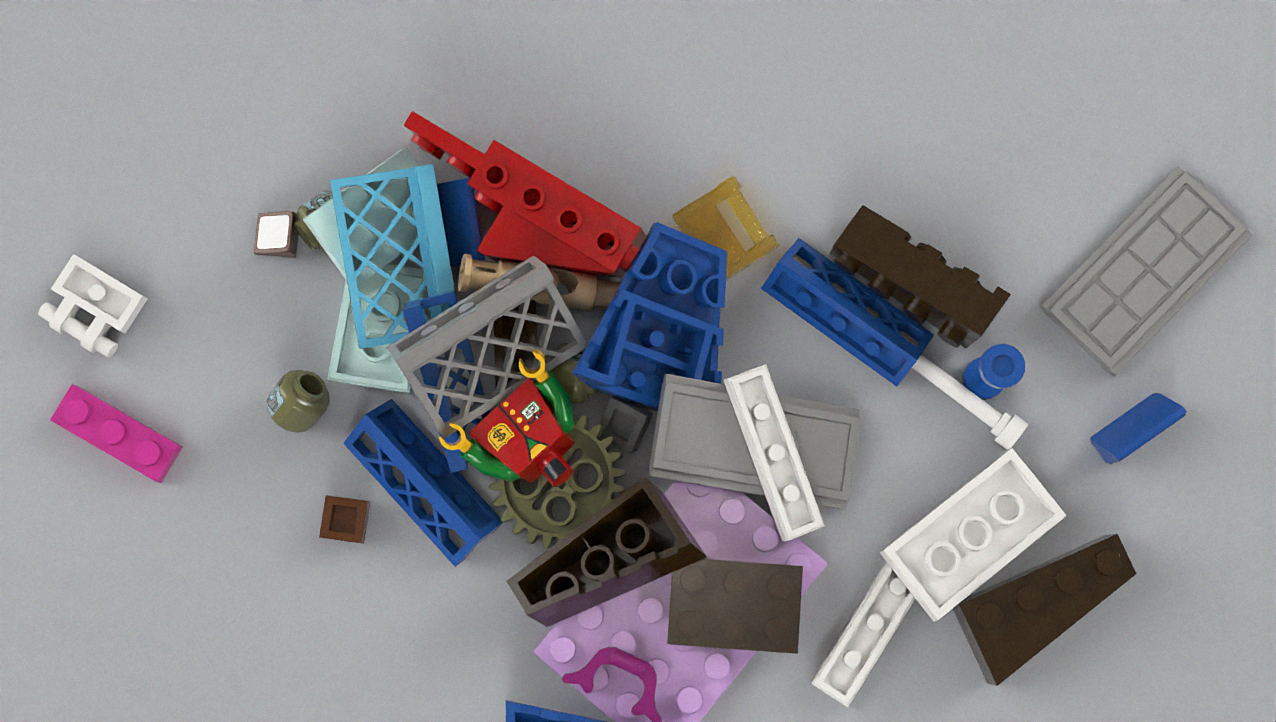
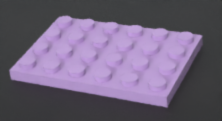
[533,481,828,722]

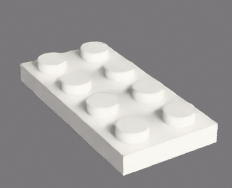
[880,448,1067,621]

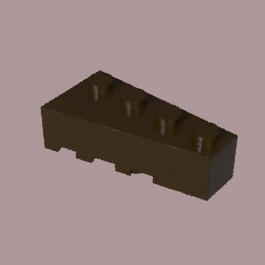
[830,205,1011,348]
[506,476,707,627]
[953,534,1137,686]

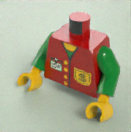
[438,349,575,487]

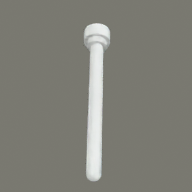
[912,354,1028,450]

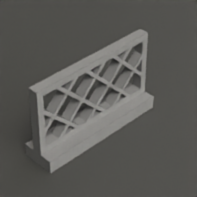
[386,255,588,439]

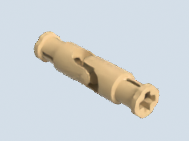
[458,254,623,312]

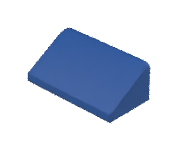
[437,178,485,266]
[1090,393,1187,464]

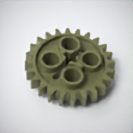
[489,415,627,548]

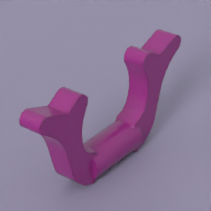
[562,646,662,722]

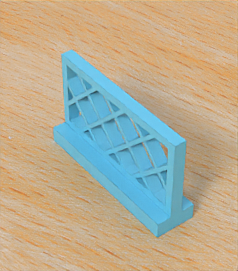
[330,164,455,349]

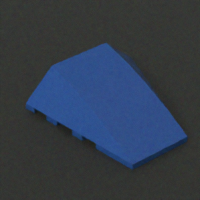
[572,222,727,412]

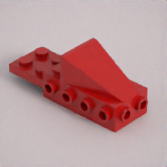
[403,111,646,279]

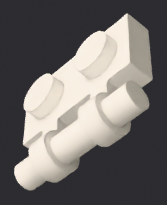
[38,254,148,358]

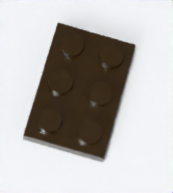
[667,559,803,654]

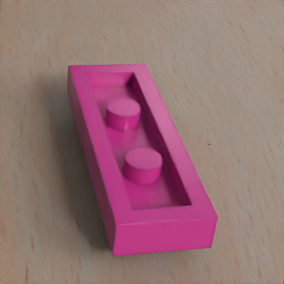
[50,384,183,483]

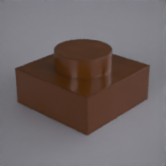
[319,495,370,544]

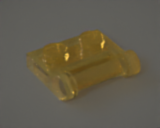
[672,176,780,280]

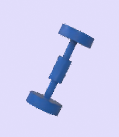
[962,344,1025,400]

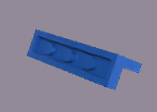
[761,238,934,387]
[403,290,490,473]
[343,399,503,567]

